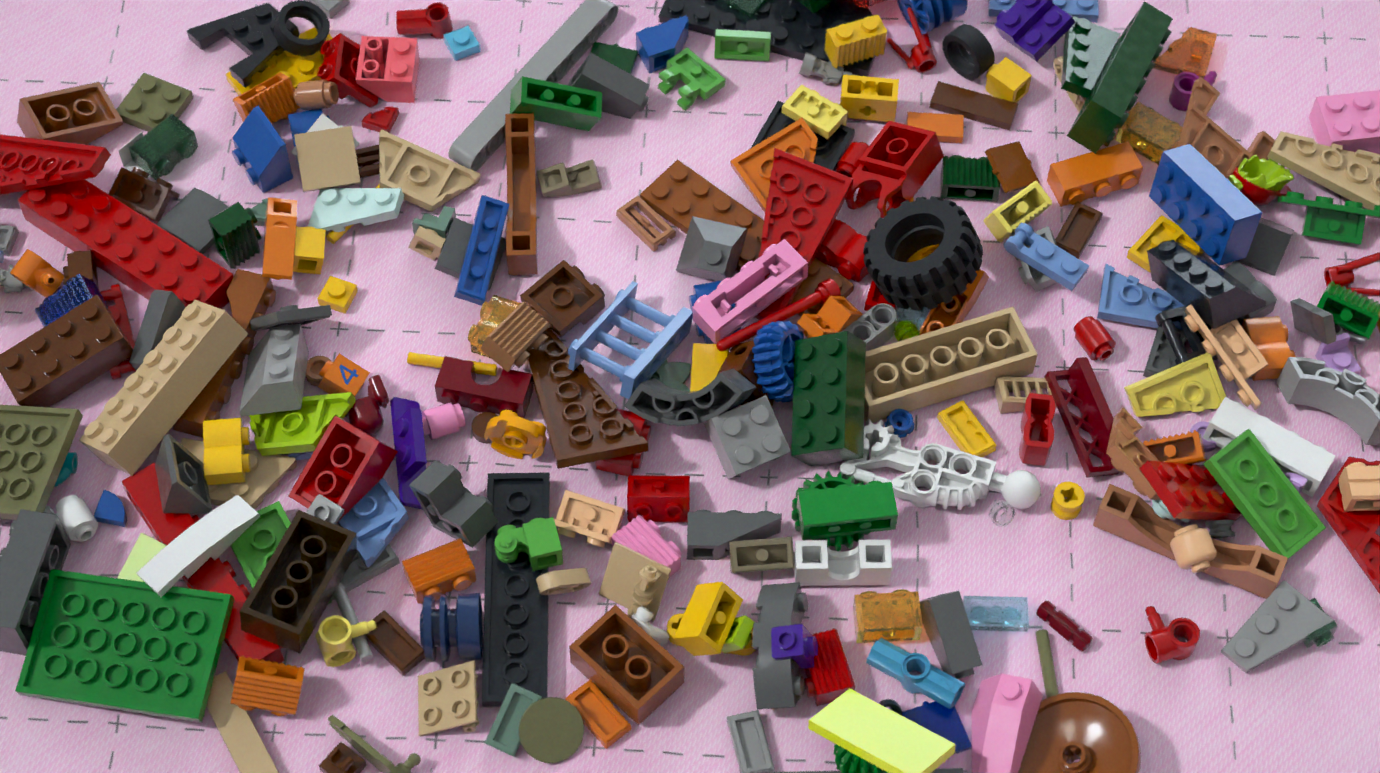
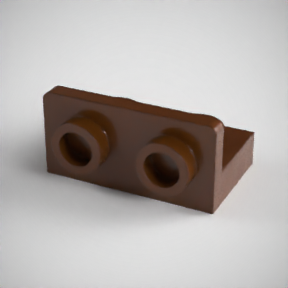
[109,167,180,222]

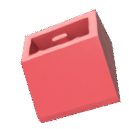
[356,36,420,103]

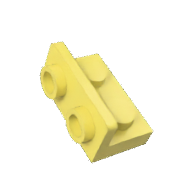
[782,84,848,139]

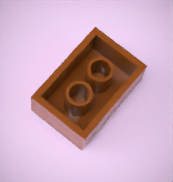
[569,605,684,725]

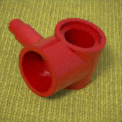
[1145,606,1200,664]

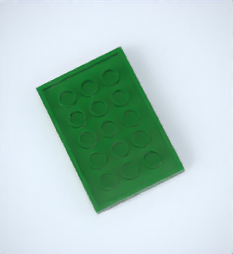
[15,569,235,722]

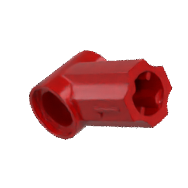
[396,2,453,39]

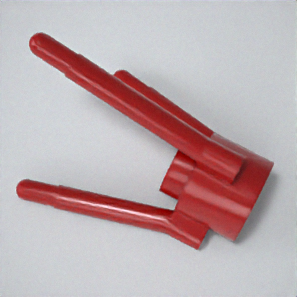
[887,8,937,73]
[1324,252,1380,296]

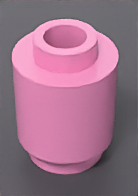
[422,403,466,440]

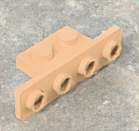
[1184,305,1268,410]

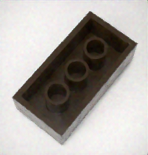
[240,510,357,654]

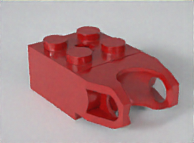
[845,121,944,218]

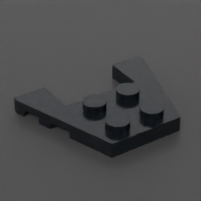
[186,3,300,87]

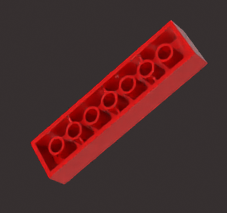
[18,179,234,309]

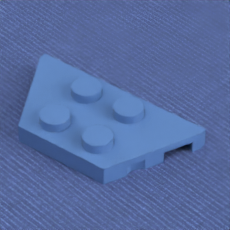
[337,478,409,568]

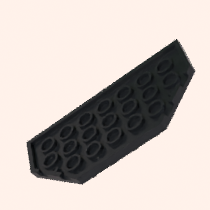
[659,0,875,77]

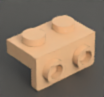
[554,490,626,548]

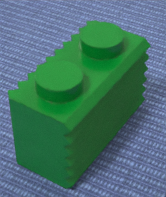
[1317,281,1380,340]

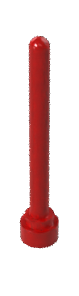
[716,278,841,352]

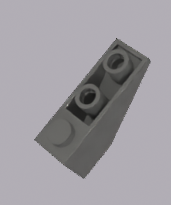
[687,510,782,560]

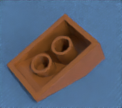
[17,81,123,145]

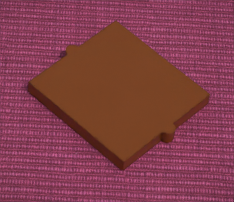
[984,141,1040,193]

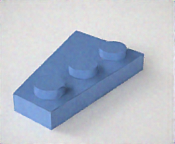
[1097,264,1184,330]

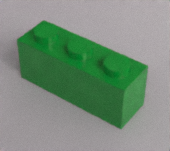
[510,76,602,131]
[797,481,898,540]

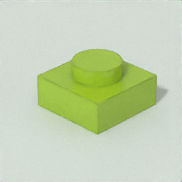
[721,615,755,653]

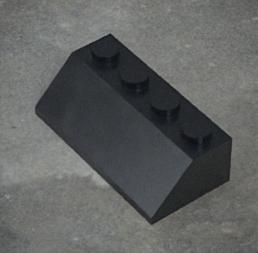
[1147,240,1266,329]

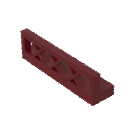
[1044,357,1120,478]

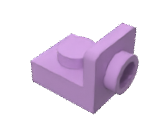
[1315,332,1362,375]

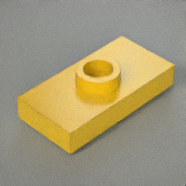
[937,400,997,457]

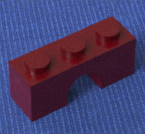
[435,356,534,418]

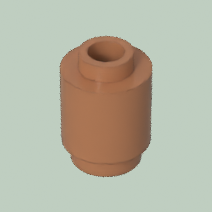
[294,80,339,110]

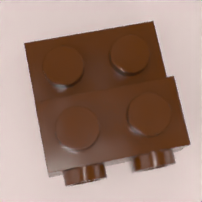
[520,260,605,337]

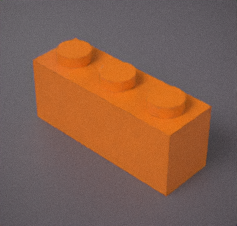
[1047,141,1143,207]

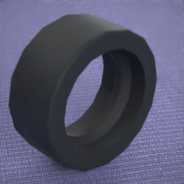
[274,0,330,56]
[942,24,995,80]

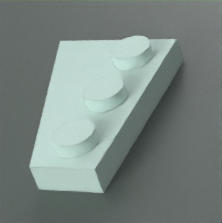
[308,188,404,232]

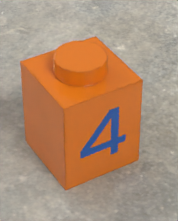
[318,353,370,397]

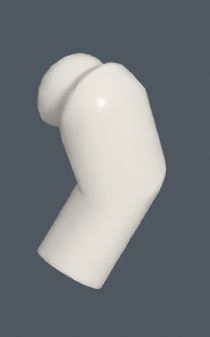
[631,606,669,646]

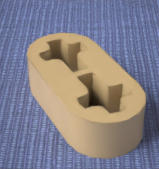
[536,568,591,595]

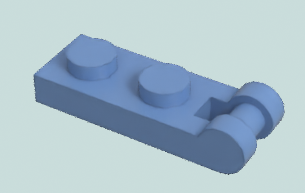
[1004,223,1089,291]

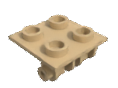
[599,542,671,621]
[418,661,479,737]

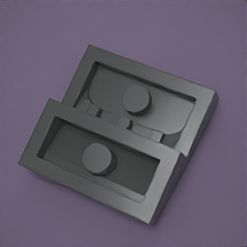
[156,187,229,254]

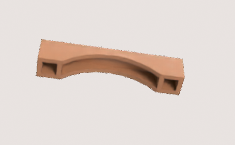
[1093,484,1288,599]

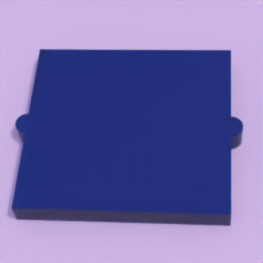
[902,701,972,760]

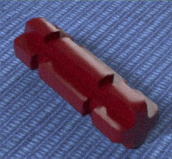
[1036,600,1093,651]

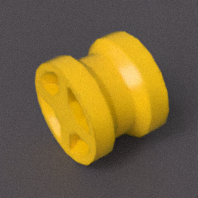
[1051,482,1085,520]

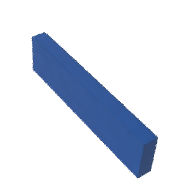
[454,195,509,306]

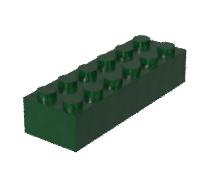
[1067,1,1173,154]

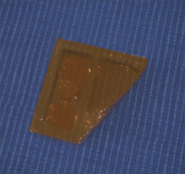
[1153,27,1217,79]

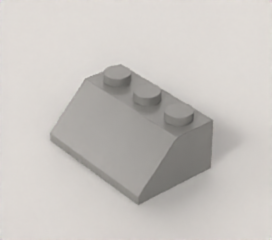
[239,324,309,416]

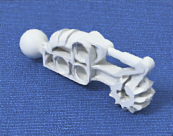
[840,418,1041,510]

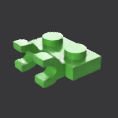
[658,48,726,111]

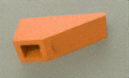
[262,197,297,280]
[917,269,989,336]

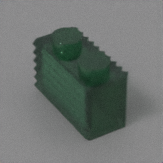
[129,114,198,180]

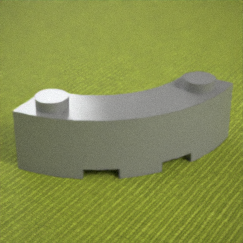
[1276,357,1380,445]

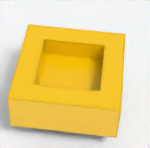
[317,276,358,314]

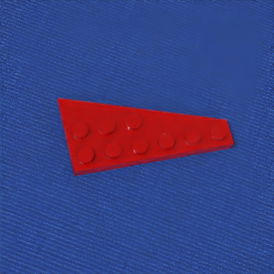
[0,134,111,195]
[754,148,853,320]

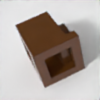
[63,250,99,300]

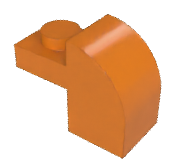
[797,296,863,338]

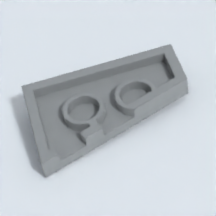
[1221,580,1335,673]

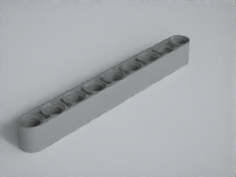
[448,0,619,171]

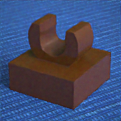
[319,742,367,773]

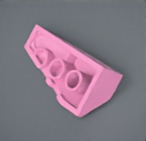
[972,673,1043,773]

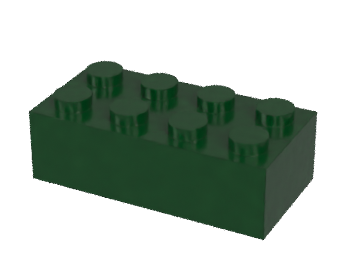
[791,331,866,466]

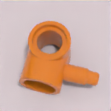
[10,249,64,299]

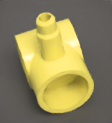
[315,615,377,667]

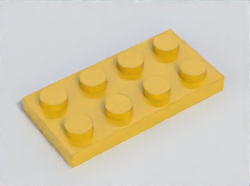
[226,27,332,95]

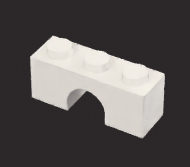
[794,540,892,586]

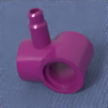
[1169,71,1217,111]

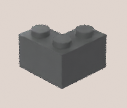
[409,460,498,548]

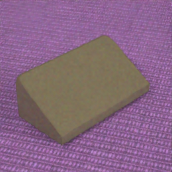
[729,537,795,573]

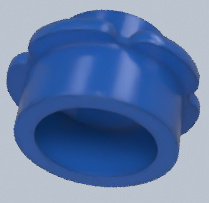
[885,409,914,438]

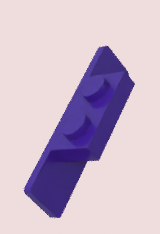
[390,397,427,509]

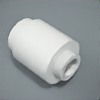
[55,495,98,542]

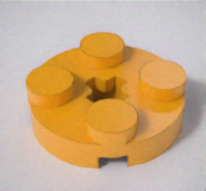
[484,410,547,459]

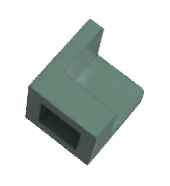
[412,206,456,239]

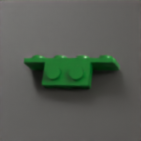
[1278,191,1380,245]

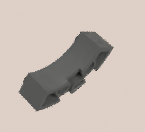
[625,368,757,426]
[752,582,808,709]

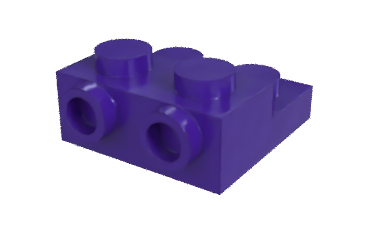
[994,0,1076,61]

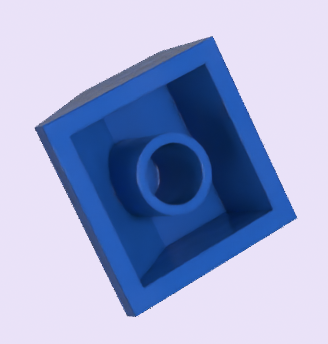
[232,105,293,193]

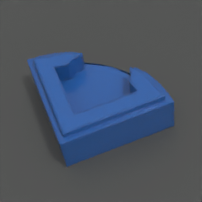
[94,490,127,527]

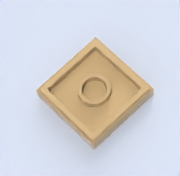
[294,126,361,192]

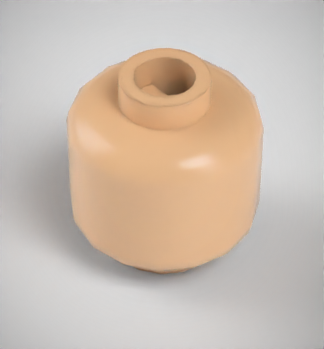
[1170,524,1217,574]

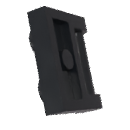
[1155,306,1218,365]

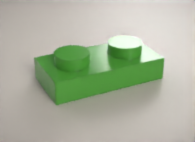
[714,29,771,61]

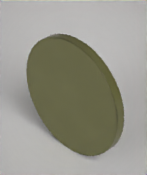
[519,697,584,763]

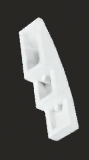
[136,495,260,597]

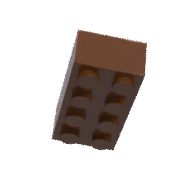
[0,294,133,407]

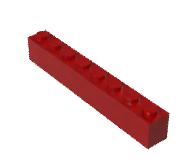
[121,463,284,664]

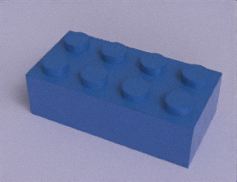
[1149,144,1263,266]

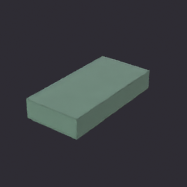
[485,683,542,757]

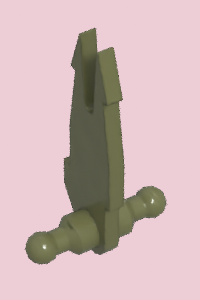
[328,715,421,773]

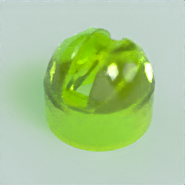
[894,320,920,341]

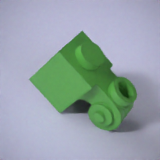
[495,517,563,571]

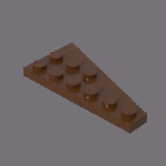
[527,328,649,469]

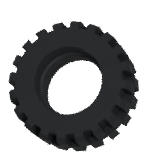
[863,196,983,311]

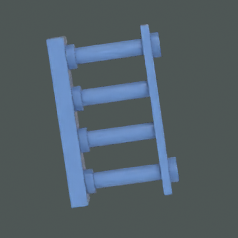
[568,281,693,400]

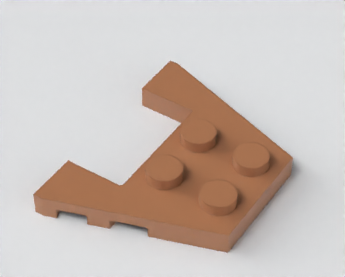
[1178,77,1275,179]
[1106,408,1161,500]

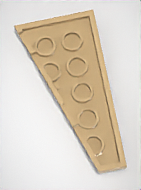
[1267,131,1380,210]

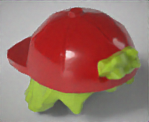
[1228,155,1294,206]

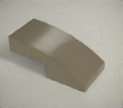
[536,159,602,197]

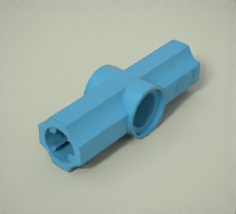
[867,638,965,709]

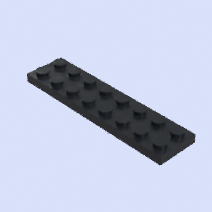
[482,472,550,707]

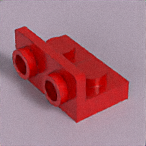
[627,475,690,522]

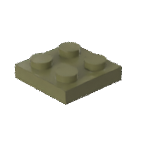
[116,73,193,138]

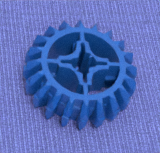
[752,321,804,403]

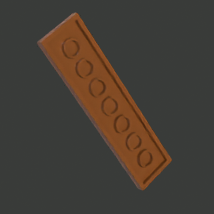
[640,159,854,317]

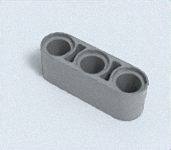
[842,303,897,351]

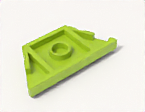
[249,392,356,456]

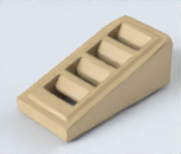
[994,377,1057,414]

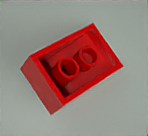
[288,416,398,523]

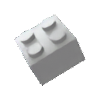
[704,395,791,479]

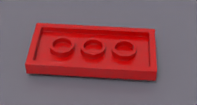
[1139,460,1242,521]

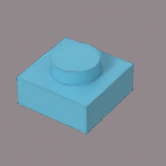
[443,25,480,61]

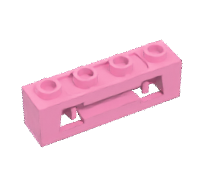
[692,239,808,344]

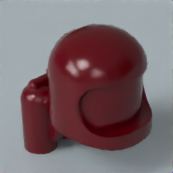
[345,375,389,436]

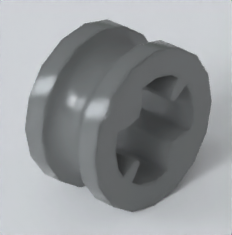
[1205,520,1235,538]

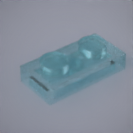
[963,596,1029,632]

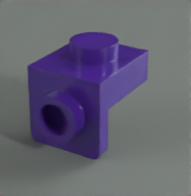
[771,624,818,669]

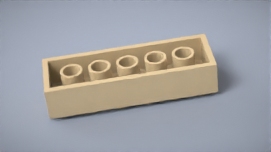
[79,300,248,476]
[864,307,1038,423]

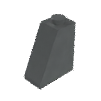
[568,53,649,119]
[129,290,185,370]
[914,590,982,679]

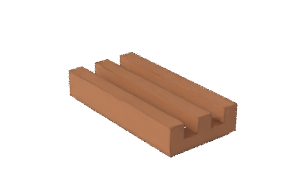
[616,195,676,252]

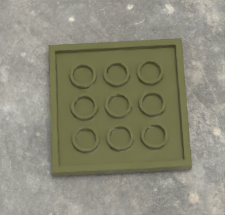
[0,405,83,520]

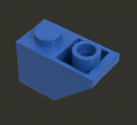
[636,15,689,74]

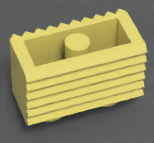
[983,181,1052,242]

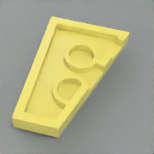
[1124,352,1226,417]

